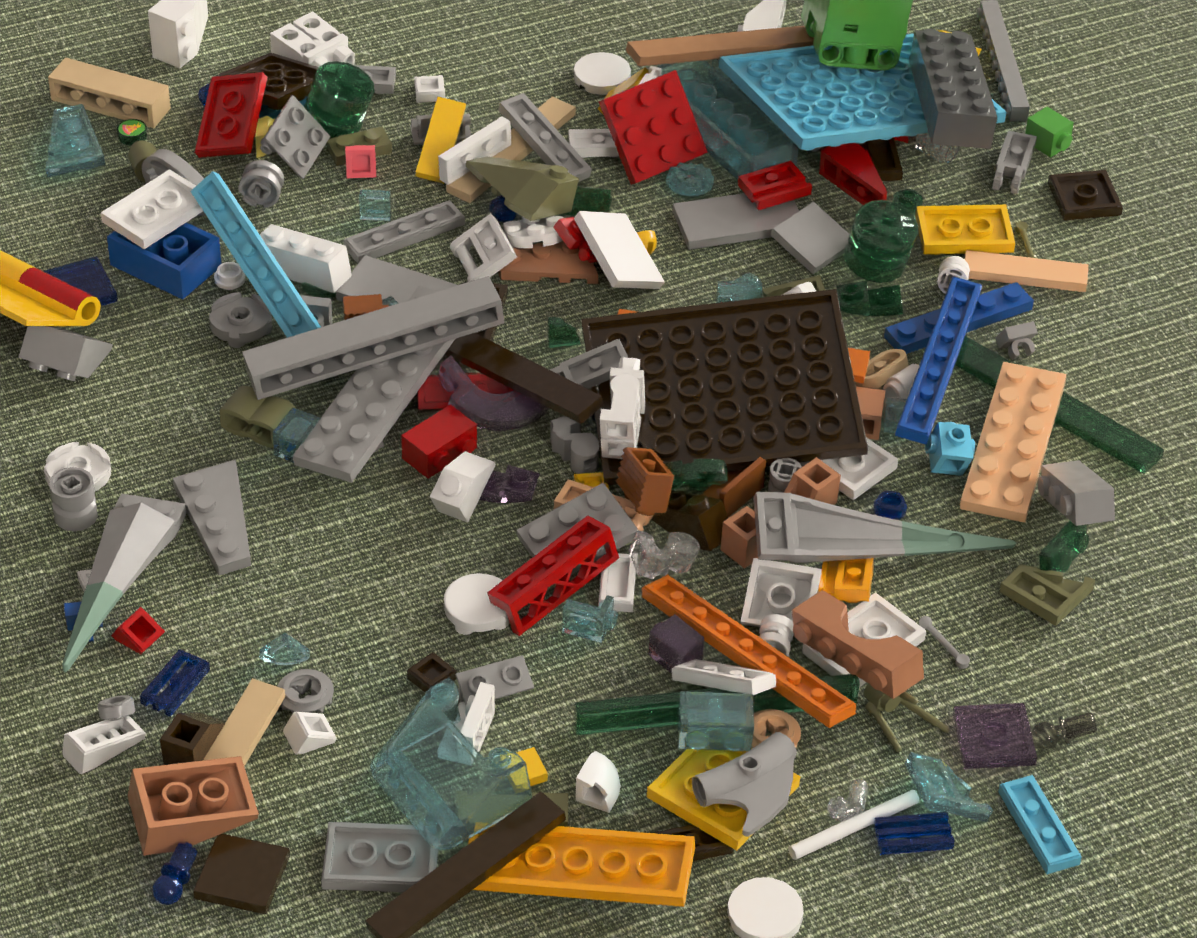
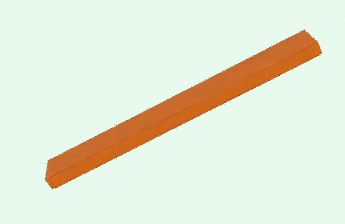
[642,575,856,728]

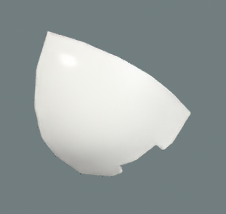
[576,751,621,813]

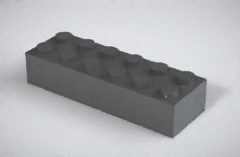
[909,29,997,149]

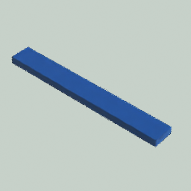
[895,277,982,445]

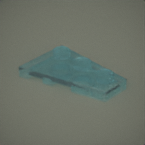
[45,104,105,177]

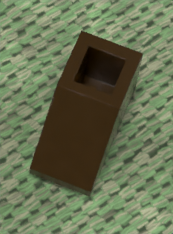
[160,712,226,765]

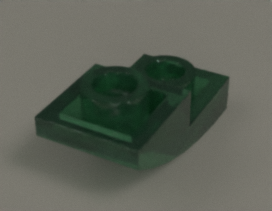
[836,281,904,316]

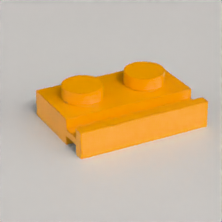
[819,558,874,603]

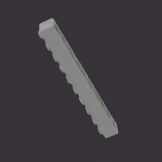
[977,0,1030,122]

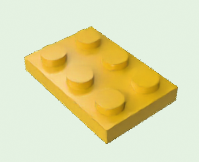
[915,204,1015,255]

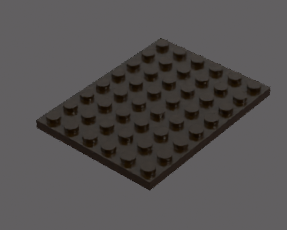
[581,289,868,485]

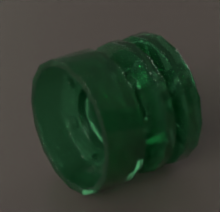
[304,61,375,139]
[844,200,918,283]

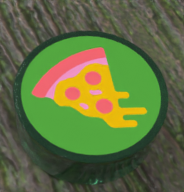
[117,119,147,146]

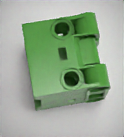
[801,0,913,70]

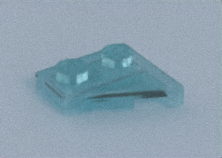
[904,752,993,822]

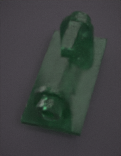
[562,186,612,216]

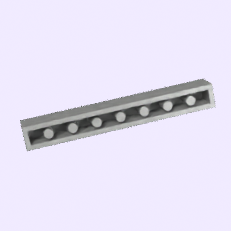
[242,276,505,400]

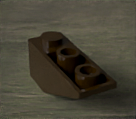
[651,490,728,551]

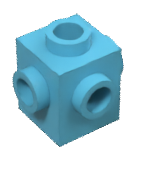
[925,422,975,476]

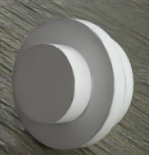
[214,262,246,290]

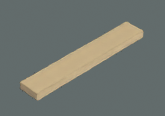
[446,96,576,203]

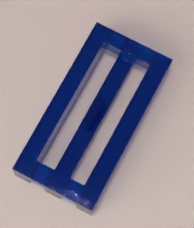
[140,649,210,717]
[874,812,955,855]

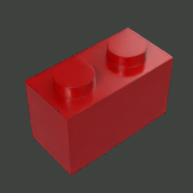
[401,404,477,479]

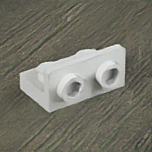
[439,682,495,766]

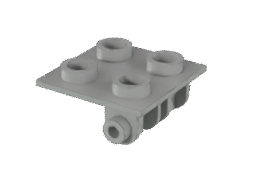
[260,95,330,179]

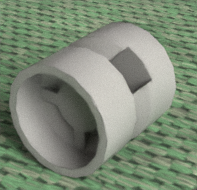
[49,467,98,531]

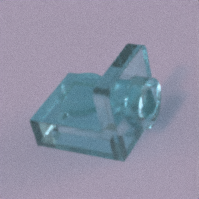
[562,595,618,643]

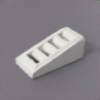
[62,715,146,774]

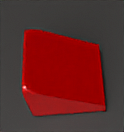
[111,607,165,654]

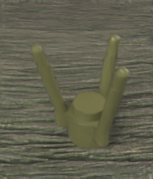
[864,683,950,753]

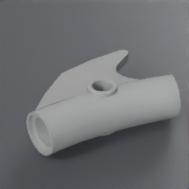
[692,732,797,837]

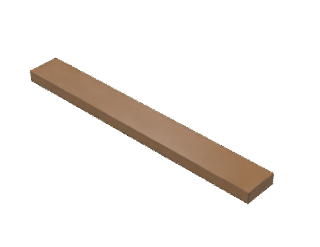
[626,26,814,67]

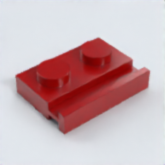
[738,160,812,211]

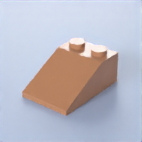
[128,756,259,856]

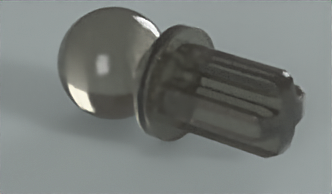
[1031,712,1097,749]

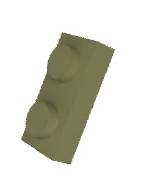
[327,127,392,166]

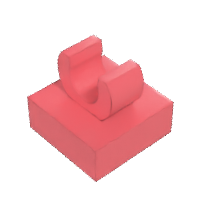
[345,145,376,179]

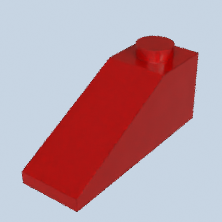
[819,143,887,218]

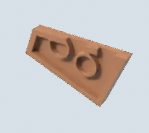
[498,240,598,284]

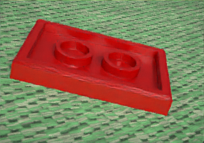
[194,72,268,158]

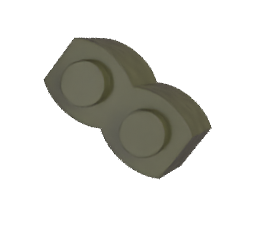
[220,386,297,448]

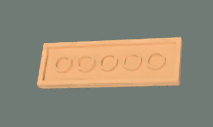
[960,362,1066,523]

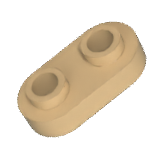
[855,349,909,390]

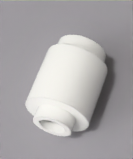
[883,364,919,407]

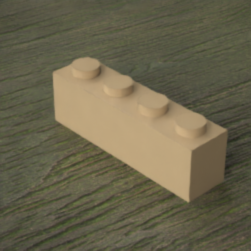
[48,57,171,128]

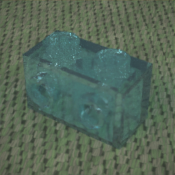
[677,691,754,751]

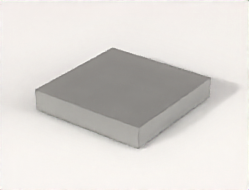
[770,201,856,274]

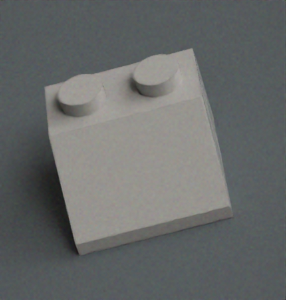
[19,326,113,381]

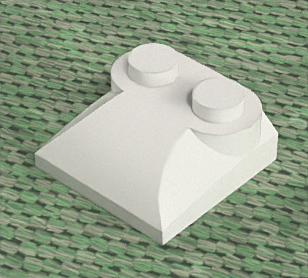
[741,558,822,627]

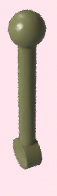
[1015,221,1038,258]

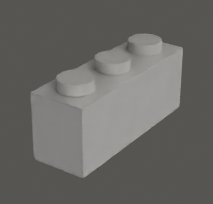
[1038,460,1115,526]

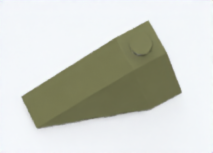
[465,156,579,221]

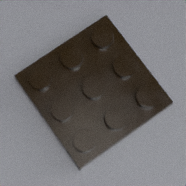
[213,52,336,110]

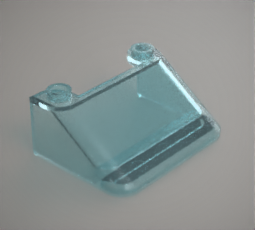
[370,678,532,850]

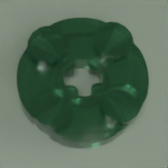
[665,459,728,490]

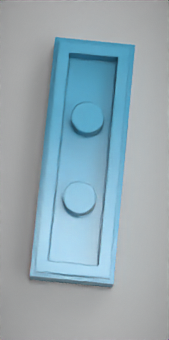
[998,775,1082,874]

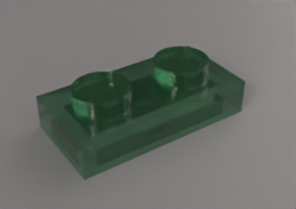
[1039,521,1089,573]

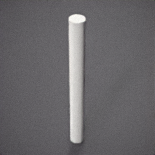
[788,790,919,860]

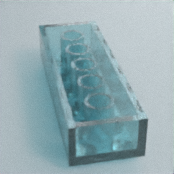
[657,60,798,180]

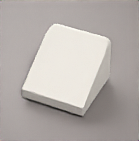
[283,712,337,754]

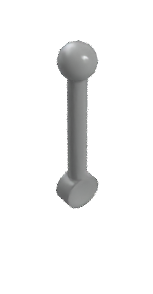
[919,616,970,669]

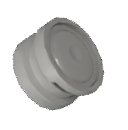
[238,160,284,208]

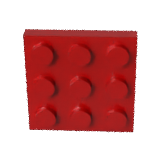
[598,70,708,185]

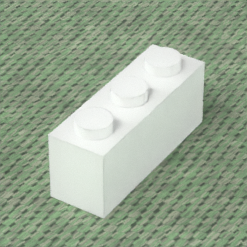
[260,224,352,293]

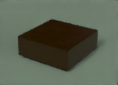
[407,652,457,697]

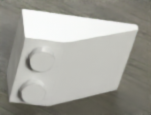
[148,0,208,68]

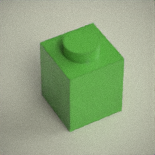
[1025,106,1074,158]

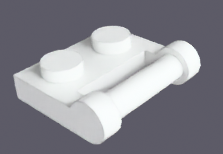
[450,213,517,282]

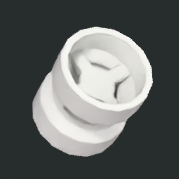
[937,256,970,294]
[758,614,794,657]

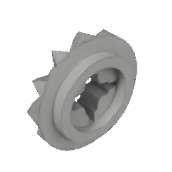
[277,669,334,714]

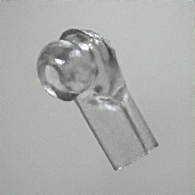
[827,779,869,822]

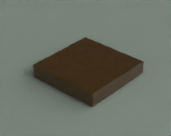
[1048,170,1123,221]
[193,834,290,914]

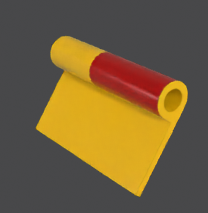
[0,250,101,326]

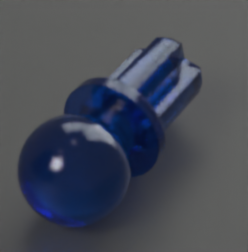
[152,842,197,905]

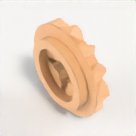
[743,709,801,748]

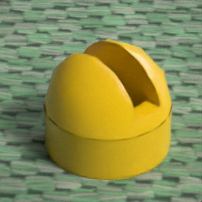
[637,230,657,255]

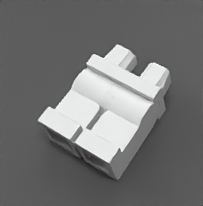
[270,11,355,72]
[600,357,645,459]

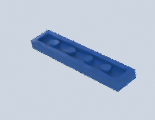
[884,282,1034,354]

